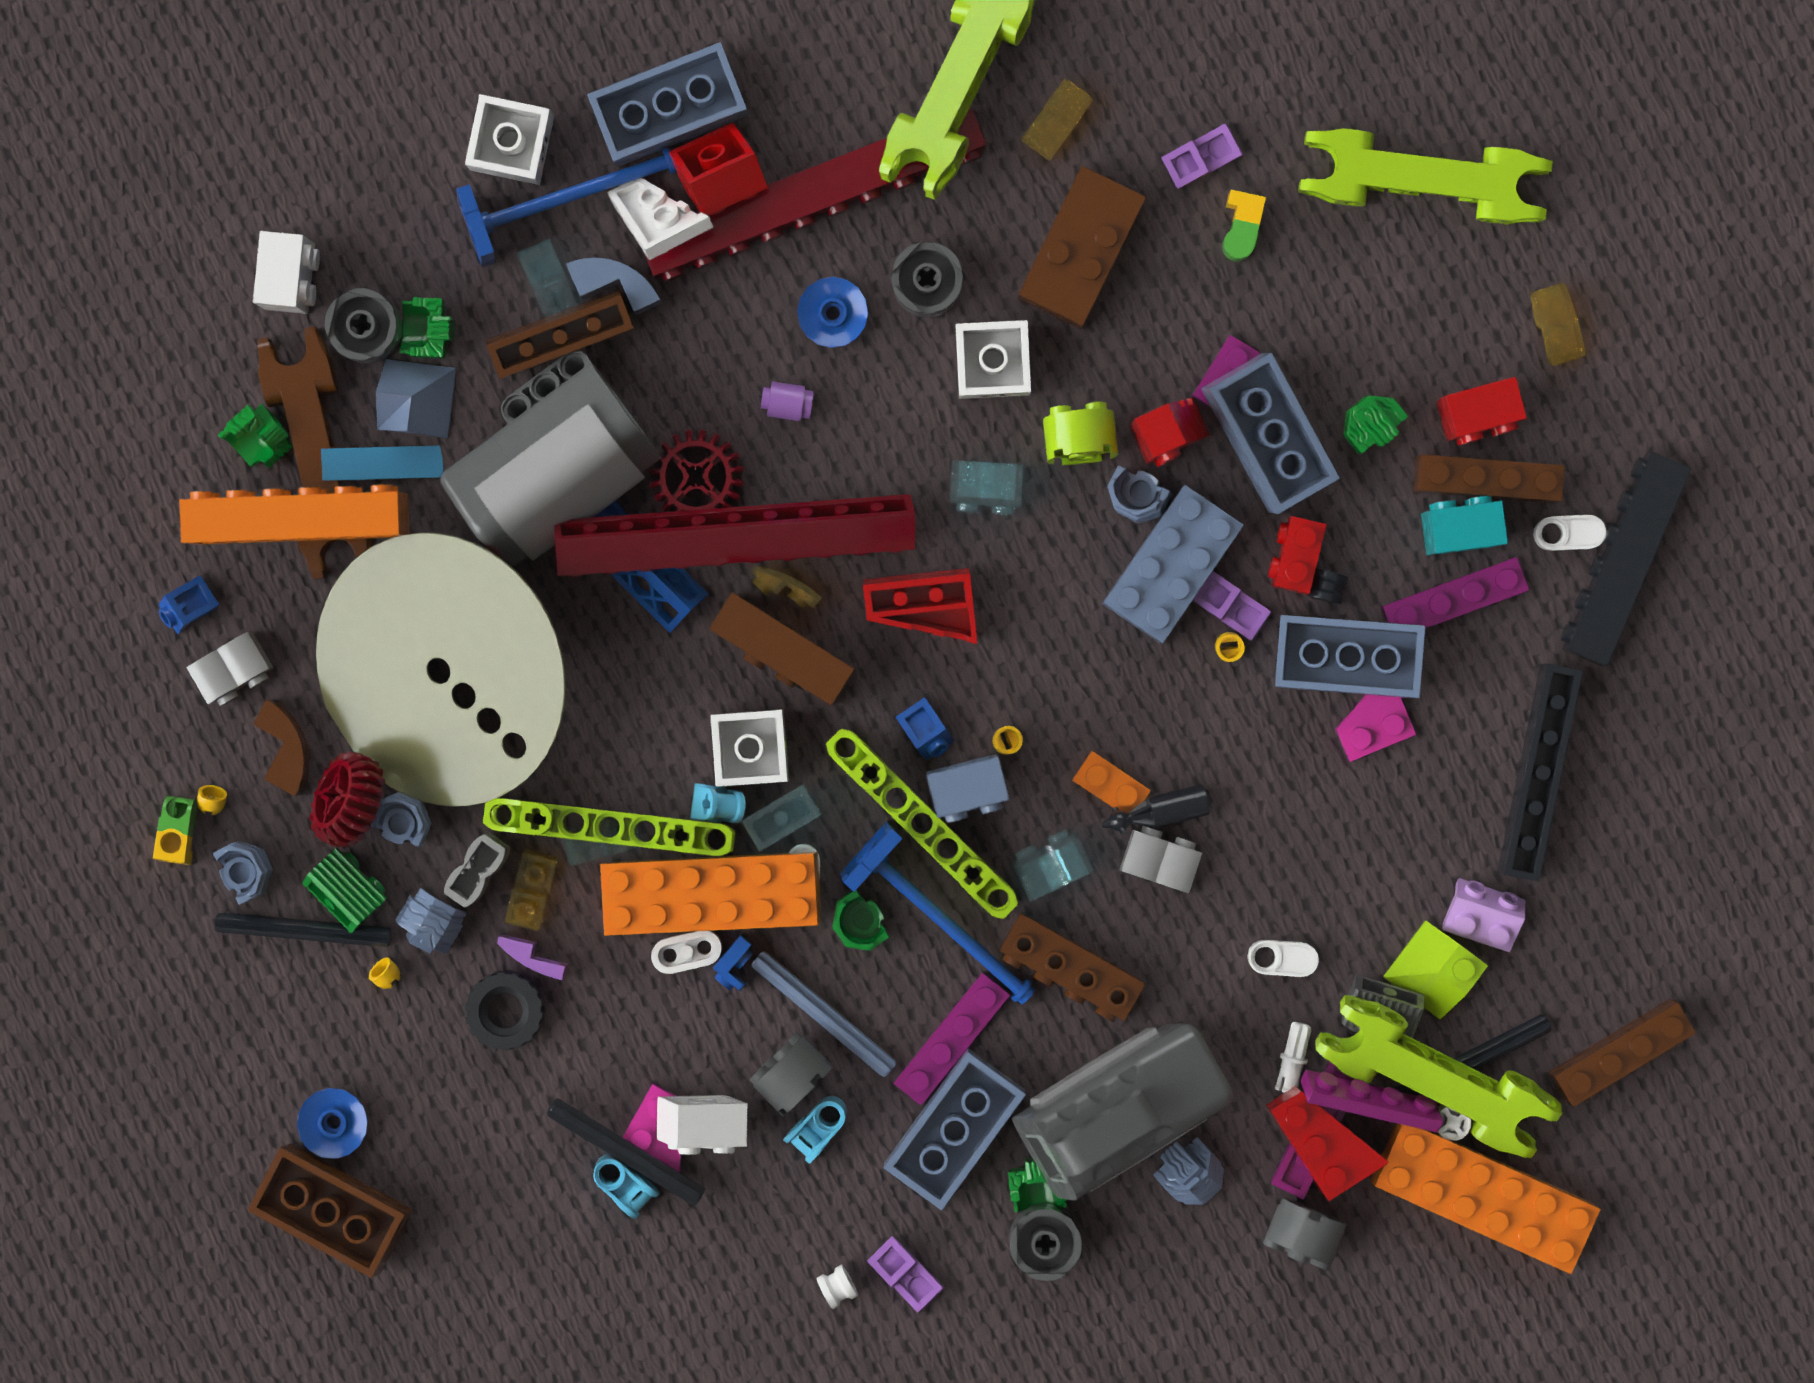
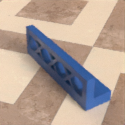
[594,501,708,633]

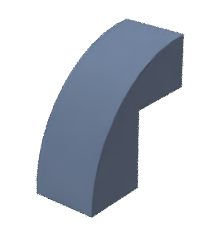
[566,258,662,315]

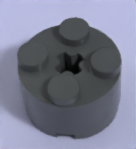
[891,242,963,318]
[325,288,403,364]
[749,1032,833,1117]
[1263,1197,1347,1271]
[1009,1203,1082,1281]

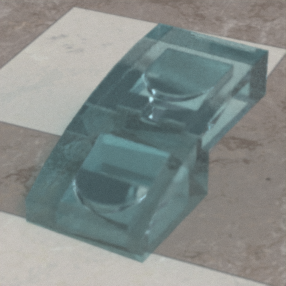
[517,239,578,317]
[562,818,640,866]

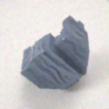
[1107,465,1173,524]
[371,792,432,847]
[213,841,273,905]
[395,887,467,954]
[1153,1137,1224,1205]

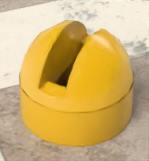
[1215,632,1245,662]
[992,726,1023,755]
[197,785,227,815]
[369,957,400,989]

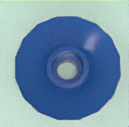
[797,277,868,348]
[297,1088,368,1159]

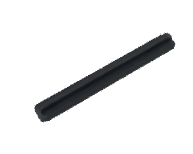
[215,913,391,947]
[1395,1014,1552,1095]
[547,1098,705,1206]

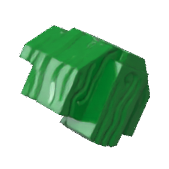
[399,297,455,359]
[1343,395,1408,454]
[218,404,293,468]
[832,889,889,951]
[1008,1156,1067,1212]

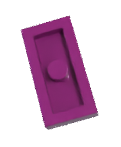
[1192,335,1260,407]

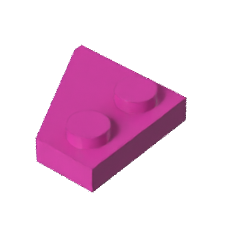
[1336,695,1416,762]
[623,1083,681,1173]

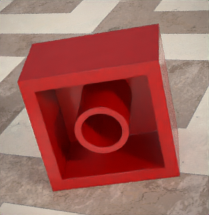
[669,122,768,216]
[1436,377,1527,446]

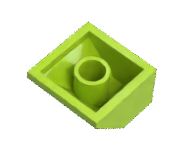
[1383,920,1488,1019]

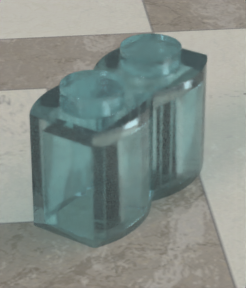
[1011,829,1094,901]

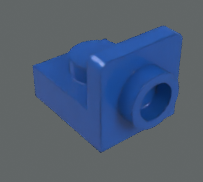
[159,575,219,634]
[896,697,954,760]
[713,933,753,991]

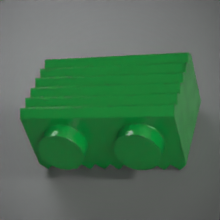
[302,847,387,933]

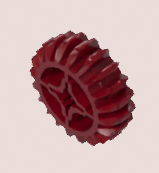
[649,429,745,512]
[309,751,385,848]

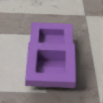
[1161,123,1244,189]
[1192,571,1272,642]
[497,934,568,980]
[867,1236,945,1313]

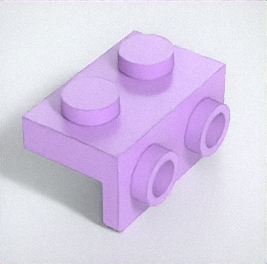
[1442,878,1525,952]

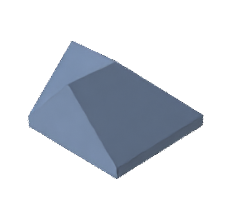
[376,359,457,439]

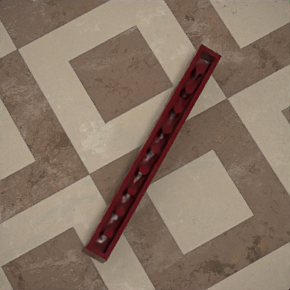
[645,106,986,282]
[554,494,915,577]

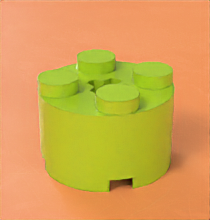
[1043,402,1118,465]

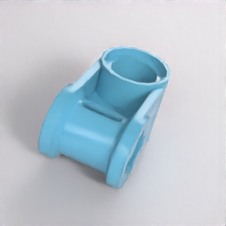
[690,783,745,823]
[783,1096,847,1164]
[593,1154,660,1220]

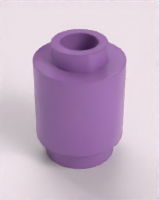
[761,381,813,421]

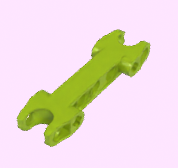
[879,0,1036,200]
[1298,128,1553,225]
[826,729,1018,919]
[483,798,736,856]
[1315,995,1562,1158]

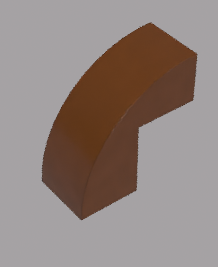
[253,699,309,796]

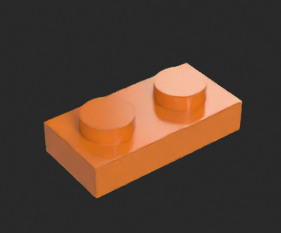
[1072,751,1151,813]

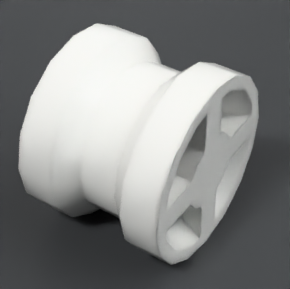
[1438,1104,1471,1140]
[817,1264,858,1309]

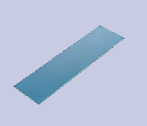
[321,446,443,481]

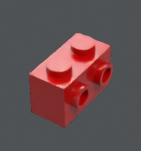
[1268,516,1327,595]

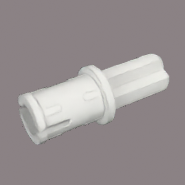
[1275,1022,1311,1093]

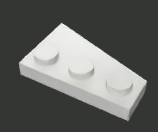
[607,178,713,260]

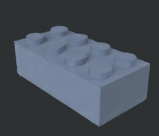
[587,42,749,167]
[1201,353,1340,514]
[1102,485,1244,644]
[1275,615,1426,699]
[927,754,1009,823]
[884,1048,1026,1210]

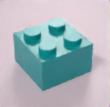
[1421,495,1508,556]

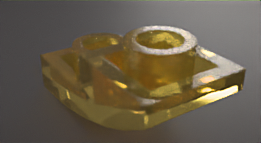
[1021,78,1094,161]
[1530,283,1586,366]
[751,566,823,609]
[504,849,559,931]

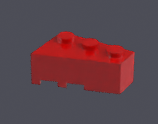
[1129,397,1211,467]
[863,568,977,644]
[1266,1086,1389,1201]

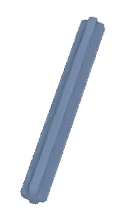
[752,951,896,1077]

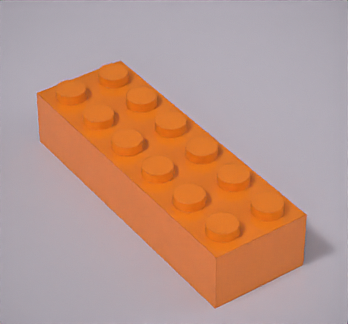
[179,485,410,545]
[600,851,822,936]
[1370,1123,1601,1274]

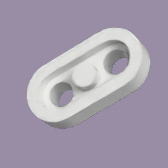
[651,931,722,974]

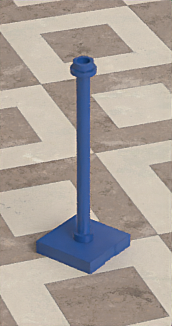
[456,147,676,267]
[839,821,1035,1005]

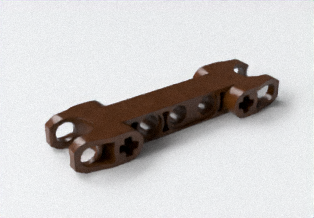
[258,326,372,580]

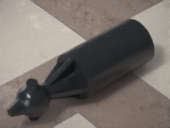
[1102,784,1210,835]

